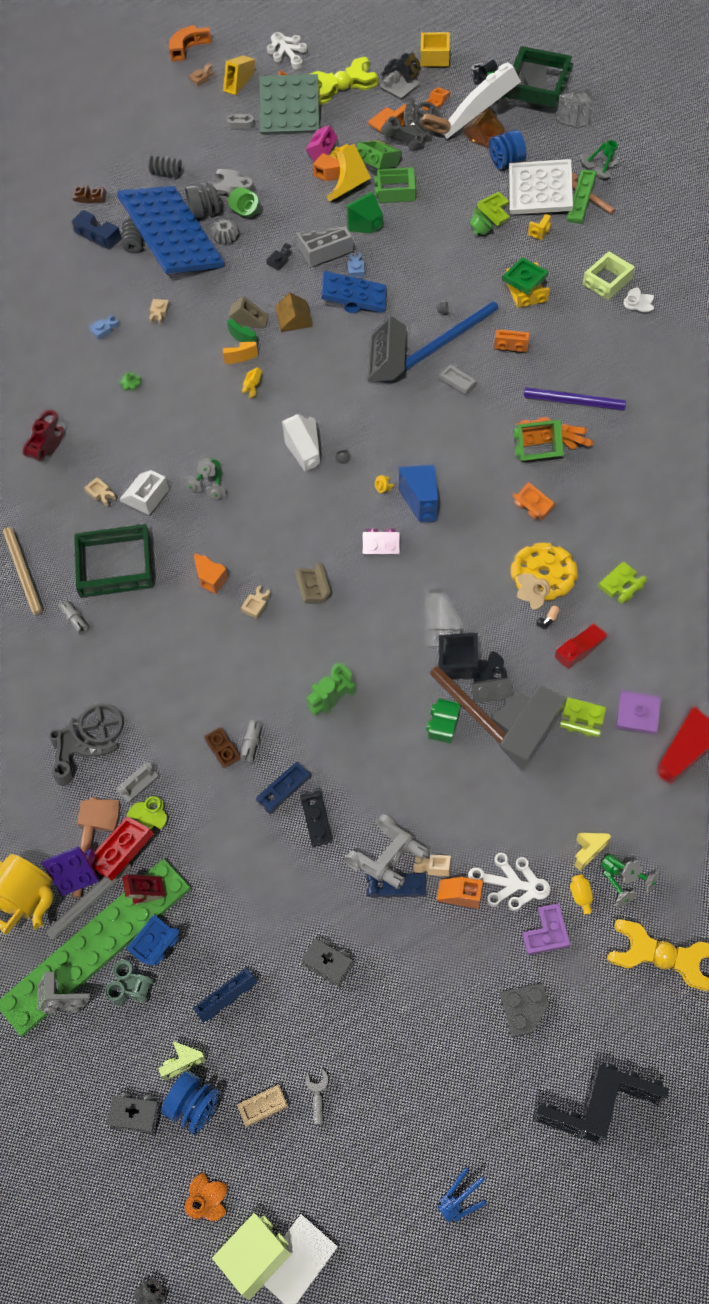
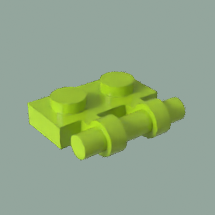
[598,561,647,604]
[560,697,606,738]

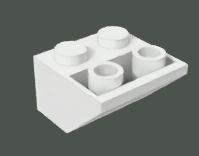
[120,470,169,515]

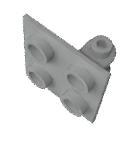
[380,68,420,99]

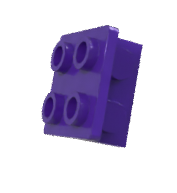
[42,846,99,896]

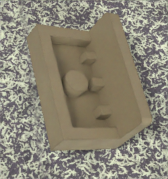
[295,563,331,603]

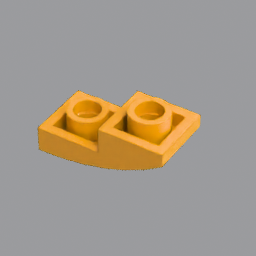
[223,342,258,364]

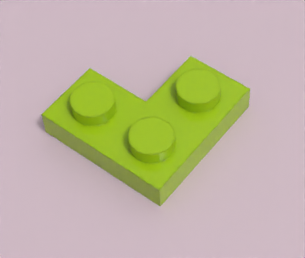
[477,191,510,226]

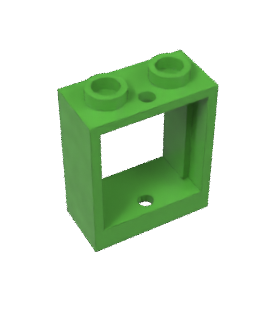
[357,140,402,169]
[374,167,415,203]
[513,420,564,461]

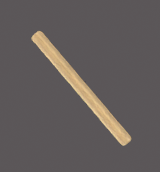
[3,527,42,615]

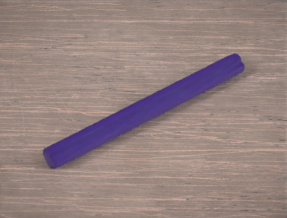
[524,387,626,410]

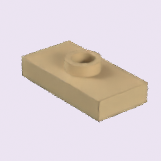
[237,1085,288,1128]

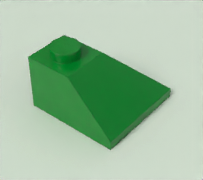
[346,192,383,233]

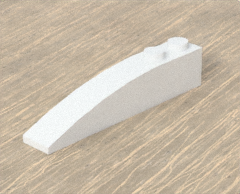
[442,62,521,138]

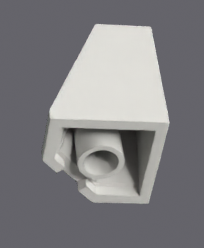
[282,414,320,472]

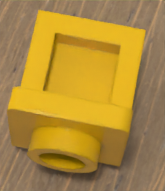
[528,214,552,240]

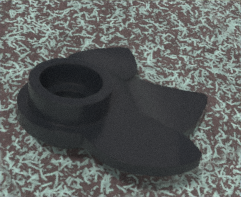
[473,651,508,682]

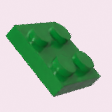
[502,257,549,295]

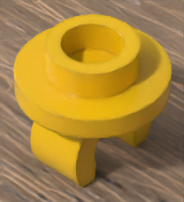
[374,475,394,493]

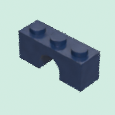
[71,210,122,250]

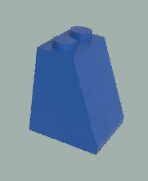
[398,465,438,523]

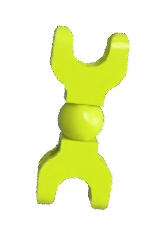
[310,57,379,105]

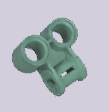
[105,960,154,1006]

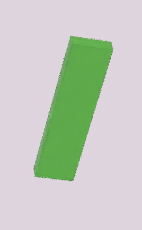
[567,170,597,224]

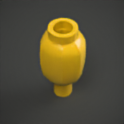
[570,874,593,915]

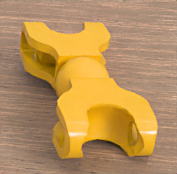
[606,919,709,992]

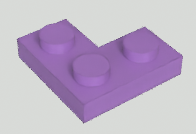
[522,903,570,956]

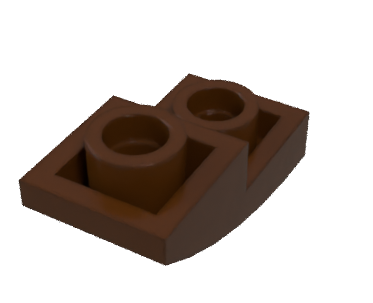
[72,185,106,203]
[204,727,241,769]

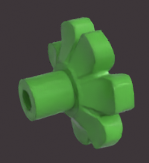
[120,372,141,391]

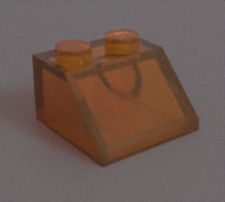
[462,107,506,148]

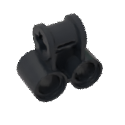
[471,59,498,84]

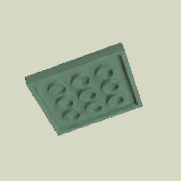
[259,74,319,135]

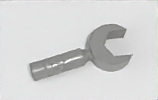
[305,1070,328,1125]

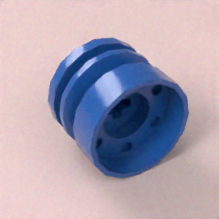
[489,129,527,170]
[161,1070,221,1136]

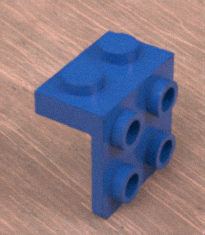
[125,915,180,966]

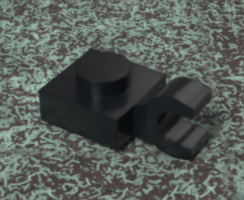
[266,243,292,271]

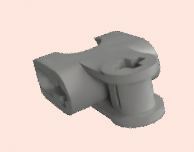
[213,169,255,202]

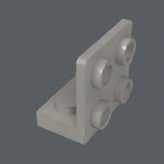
[38,972,90,1014]

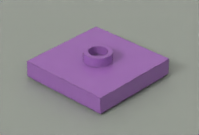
[616,690,661,735]

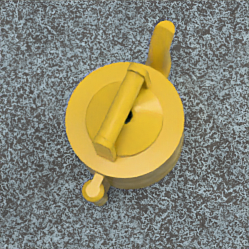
[0,854,54,934]

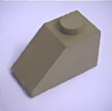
[228,296,268,328]

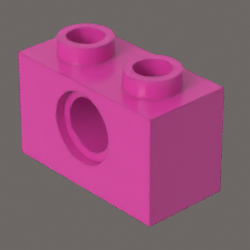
[306,125,338,162]

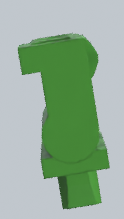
[306,663,357,717]

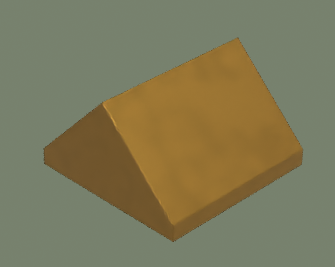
[275,292,313,332]

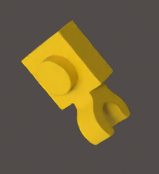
[242,367,262,399]

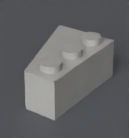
[296,226,353,267]

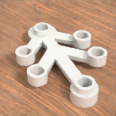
[267,32,307,69]
[468,853,550,912]

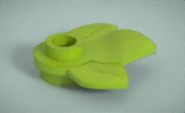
[127,796,167,830]

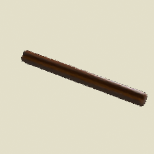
[430,666,506,744]

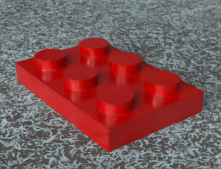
[92,816,154,881]

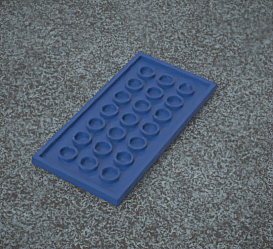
[117,186,224,274]

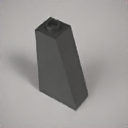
[519,62,547,108]

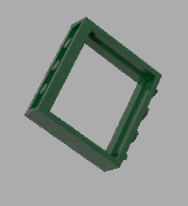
[504,46,574,107]
[74,524,153,598]

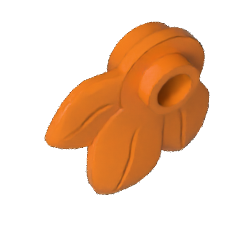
[185,1173,227,1221]

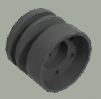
[185,180,220,219]

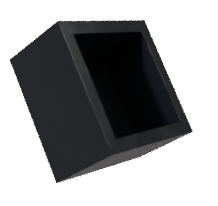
[439,632,481,679]

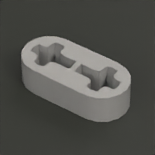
[226,114,254,129]

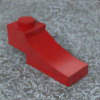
[555,623,608,670]

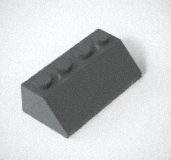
[367,316,406,381]

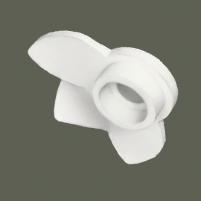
[623,287,654,312]

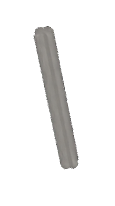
[46,863,131,940]

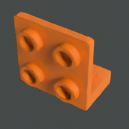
[368,104,406,132]

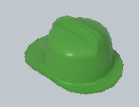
[228,187,260,217]
[470,208,494,235]

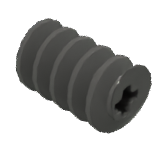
[148,155,182,179]
[122,218,142,253]

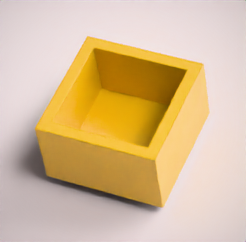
[420,32,450,67]

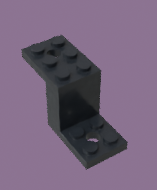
[532,1063,669,1145]

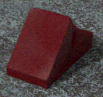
[122,874,165,905]

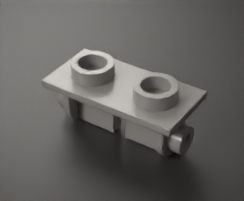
[115,763,159,803]

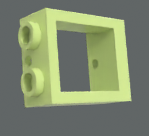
[583,251,635,300]

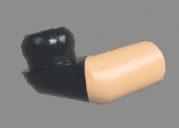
[536,606,560,629]

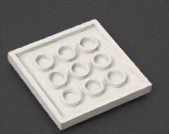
[509,159,573,215]

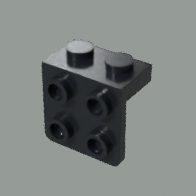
[381,52,421,82]

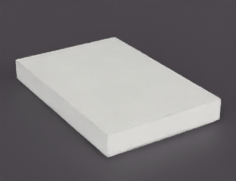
[264,1214,338,1304]

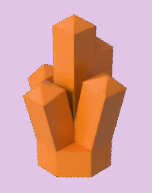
[561,423,594,450]

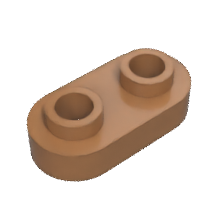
[421,114,451,134]

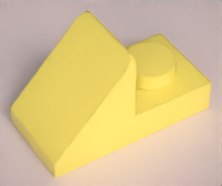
[574,833,611,871]

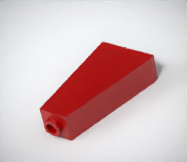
[656,706,709,785]

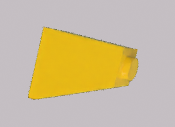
[223,55,255,95]

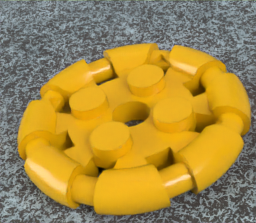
[511,542,578,601]

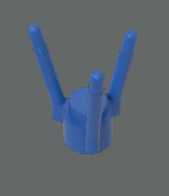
[437,1168,487,1223]

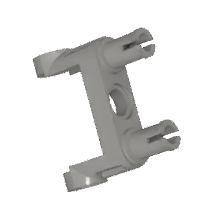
[344,814,429,890]

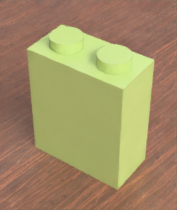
[212,1213,291,1300]

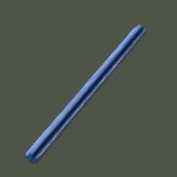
[386,301,498,382]

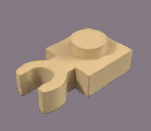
[149,299,170,325]
[84,477,116,506]
[240,586,270,619]
[413,854,452,876]

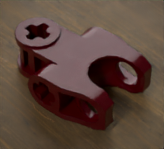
[22,409,64,462]

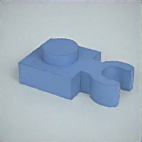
[348,253,365,277]
[88,315,120,340]

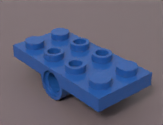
[321,271,386,313]

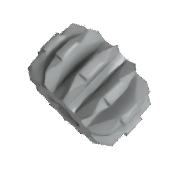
[211,218,238,245]

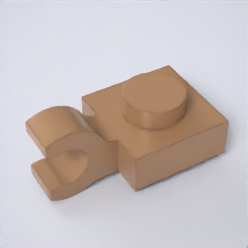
[188,63,214,87]

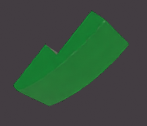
[227,318,257,342]

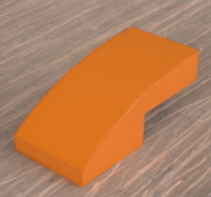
[422,87,450,113]

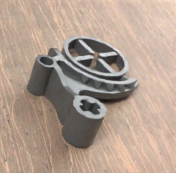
[381,99,443,151]
[49,704,123,786]

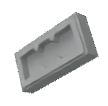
[439,365,477,395]

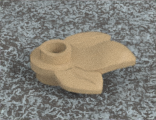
[516,573,550,610]

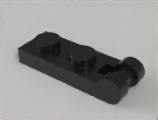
[300,788,332,847]

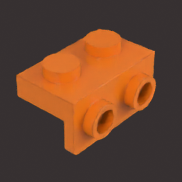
[494,329,530,352]
[515,417,552,446]
[512,482,556,521]

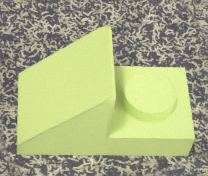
[158,1042,207,1081]

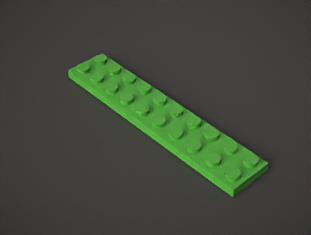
[0,858,191,1038]

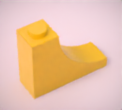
[326,143,371,202]

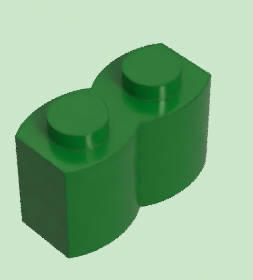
[425,698,461,744]

